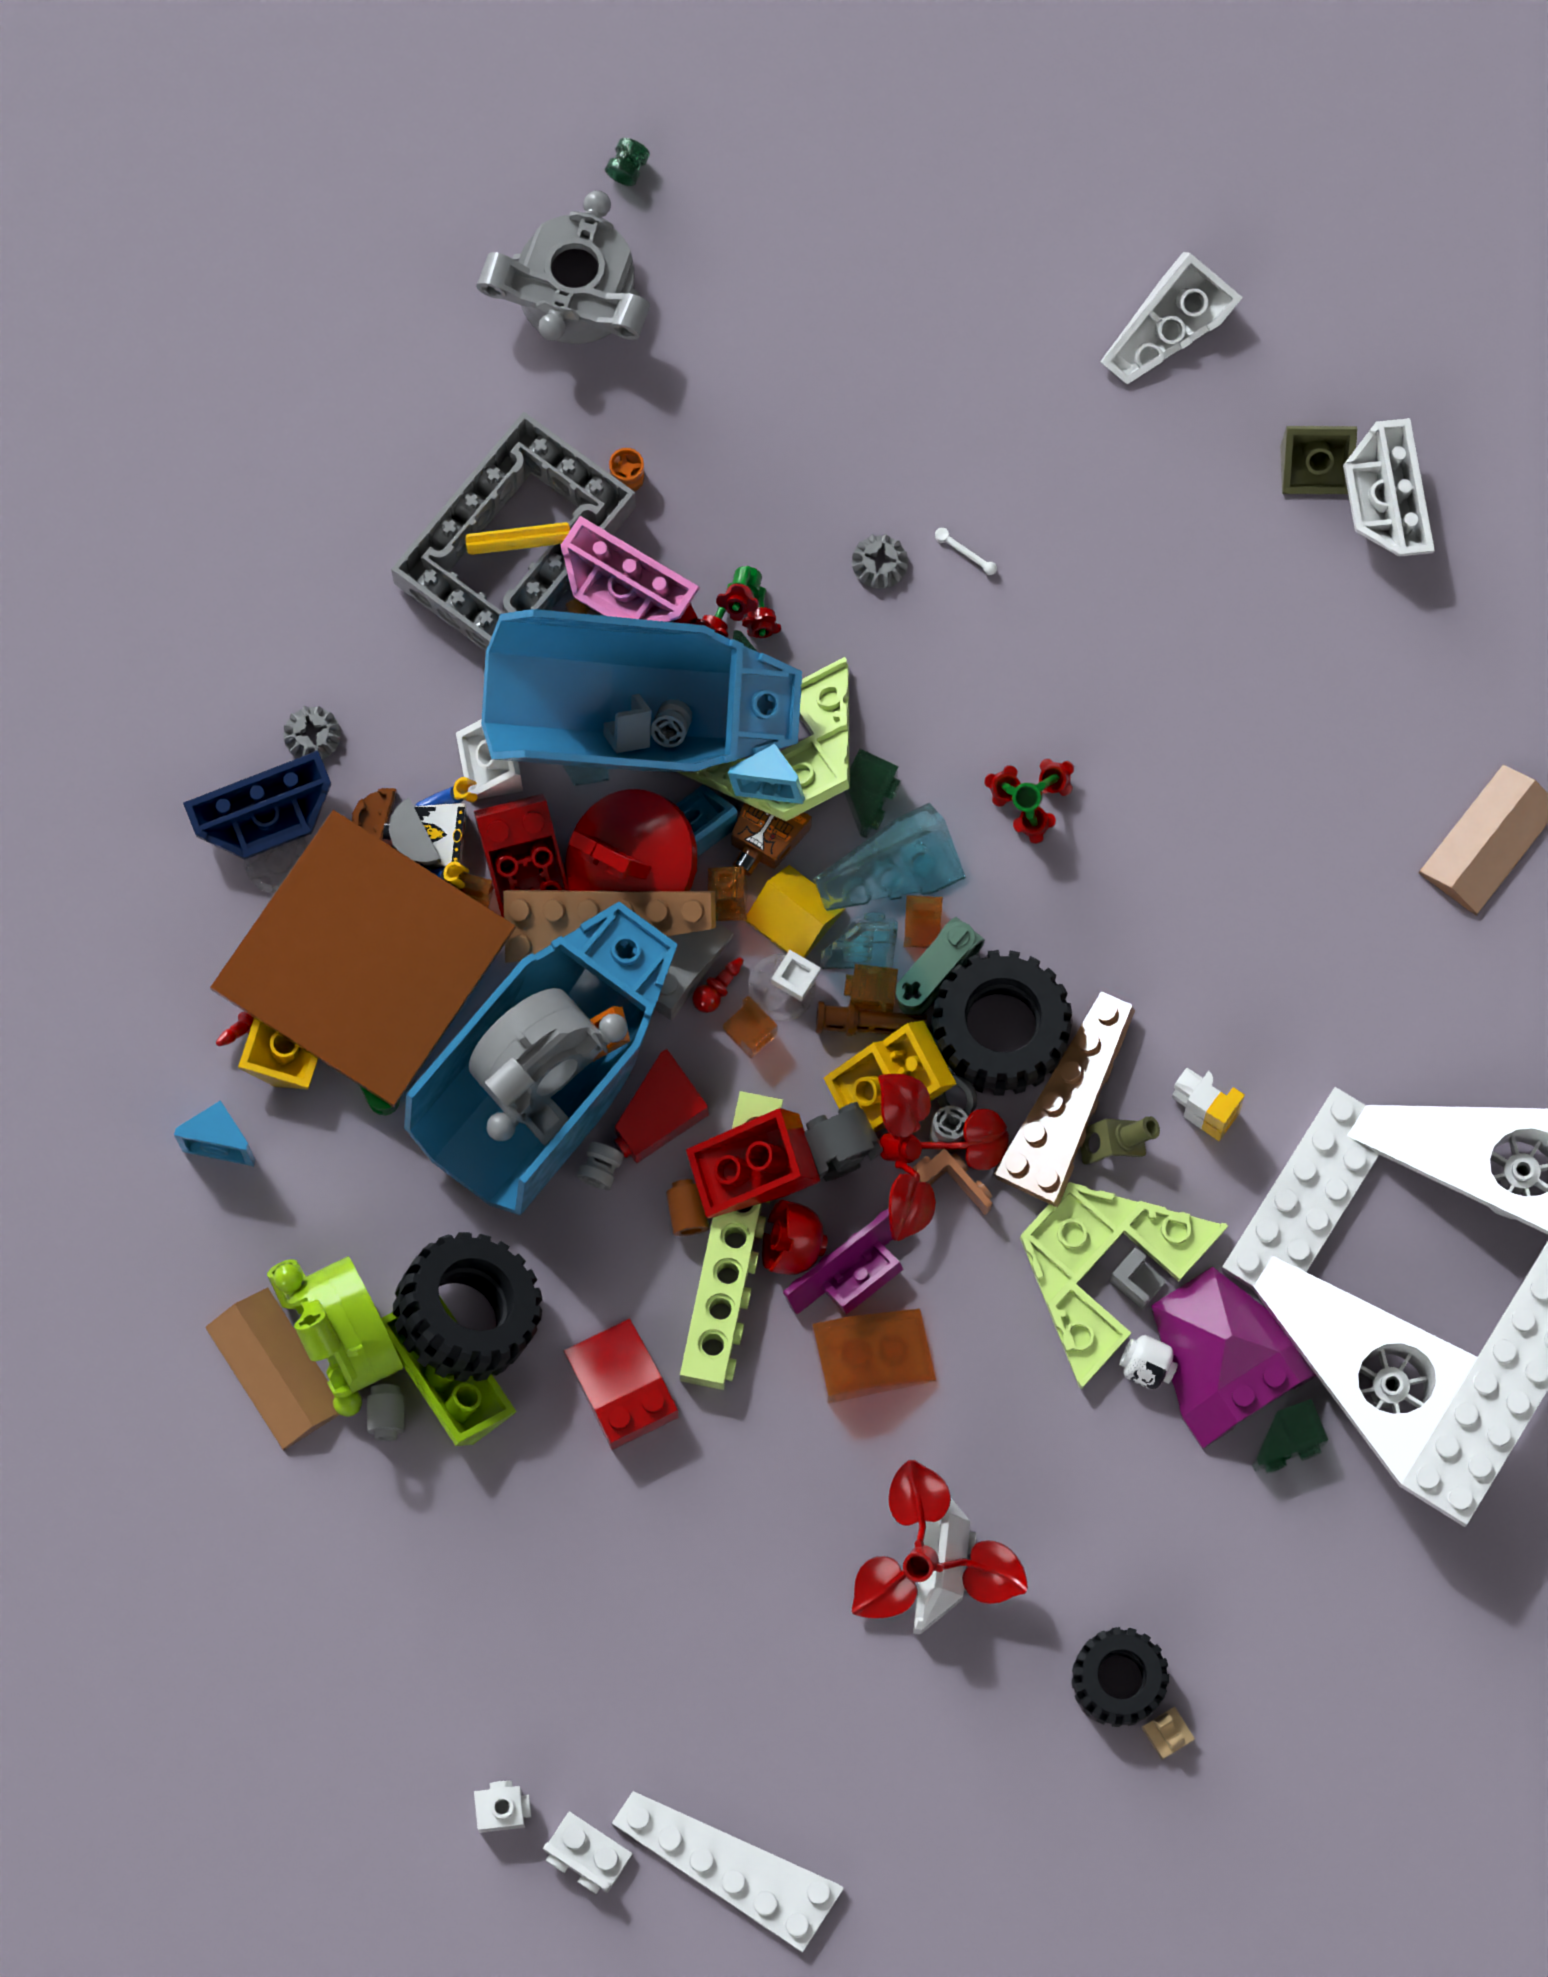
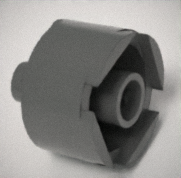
[804,1102,883,1182]

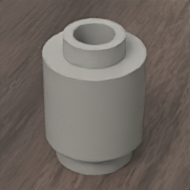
[367,1384,404,1441]

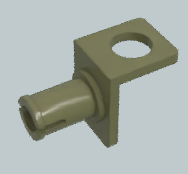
[1080,1116,1160,1165]

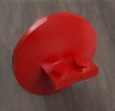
[565,789,697,891]

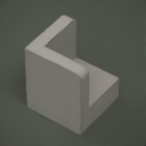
[604,694,652,753]
[1109,1247,1165,1310]

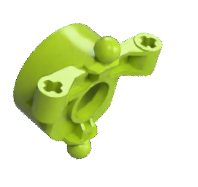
[267,1256,403,1417]

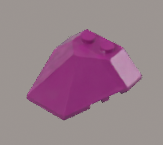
[1151,1266,1316,1449]

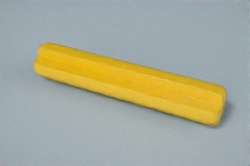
[465,522,570,555]

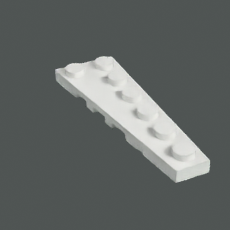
[612,1791,844,1953]

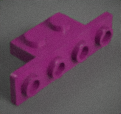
[783,1208,904,1315]

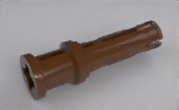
[815,1001,927,1036]

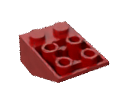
[473,793,569,918]

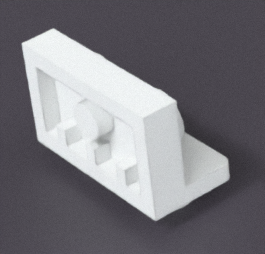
[543,1811,633,1894]

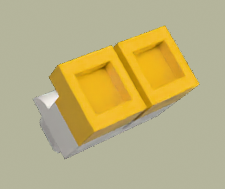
[1171,1068,1245,1142]

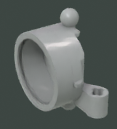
[476,190,650,344]
[469,988,628,1146]

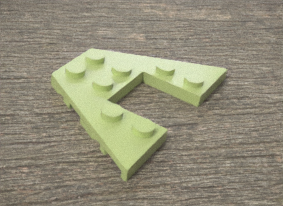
[678,657,850,821]
[1020,1182,1228,1389]

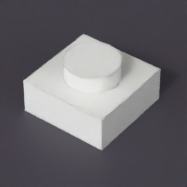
[771,950,821,1001]

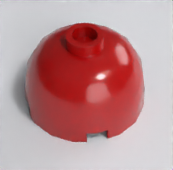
[762,1200,828,1275]

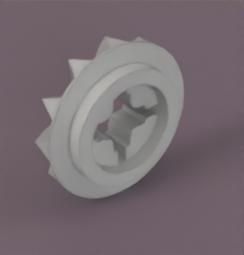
[852,534,908,589]
[284,706,341,760]

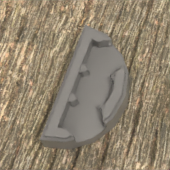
[389,797,441,866]

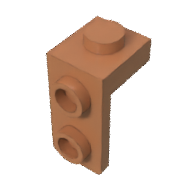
[913,1148,993,1215]

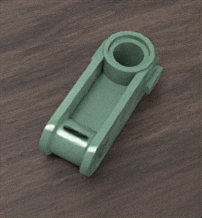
[895,917,985,1015]

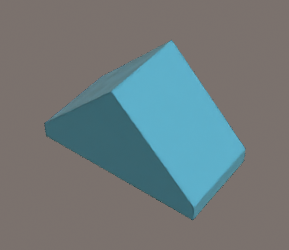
[728,744,805,804]

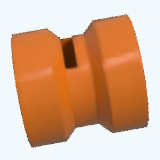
[609,448,644,492]

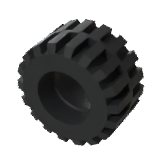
[1071,1627,1169,1727]

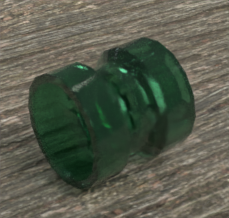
[605,138,650,186]

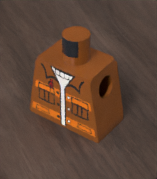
[731,803,812,876]

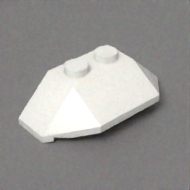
[1343,418,1435,556]
[913,1498,976,1634]

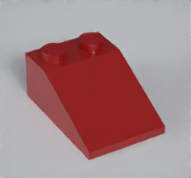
[686,1108,820,1218]
[563,1318,679,1450]

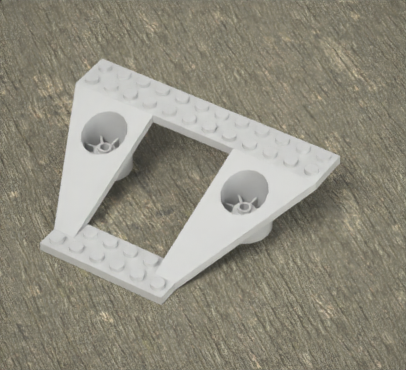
[1221,1087,1548,1527]

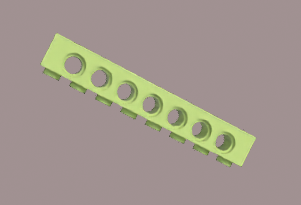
[680,1091,783,1390]

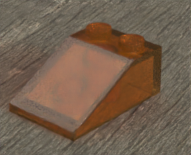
[812,1308,936,1404]

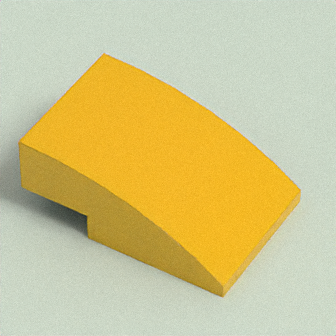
[823,1020,957,1132]

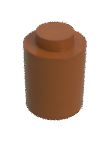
[666,1179,710,1236]

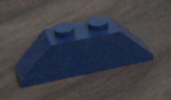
[183,751,332,860]

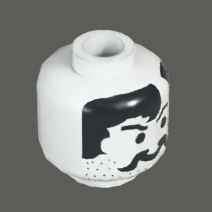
[1119,1335,1178,1390]

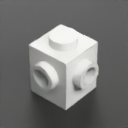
[474,1780,531,1833]

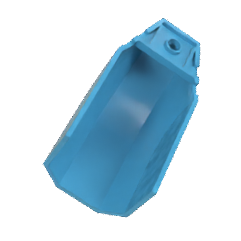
[481,609,802,772]
[404,901,678,1216]

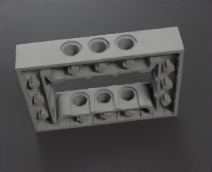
[391,412,636,651]

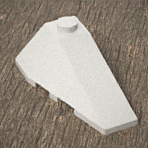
[1100,252,1243,384]

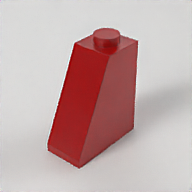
[614,1048,709,1164]

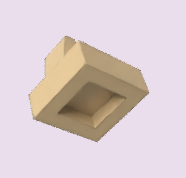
[1142,1707,1195,1760]

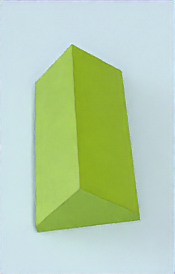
[381,1295,517,1446]

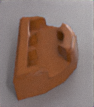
[352,788,397,841]

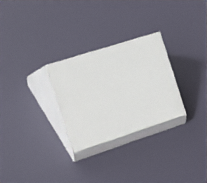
[456,719,523,799]

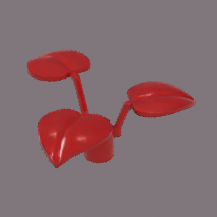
[878,1074,1009,1241]
[852,1460,1028,1618]

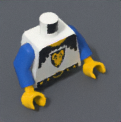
[383,777,478,889]

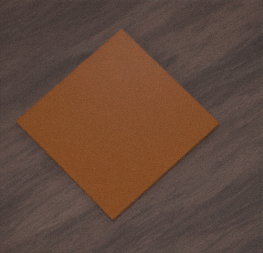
[210,810,516,1108]

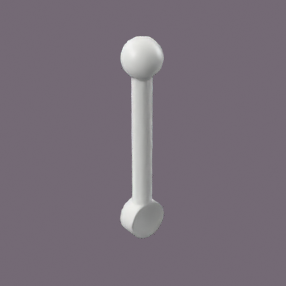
[935,528,997,575]

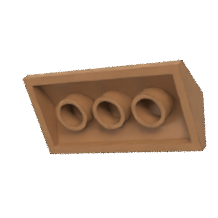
[1419,764,1548,916]
[205,1287,340,1451]

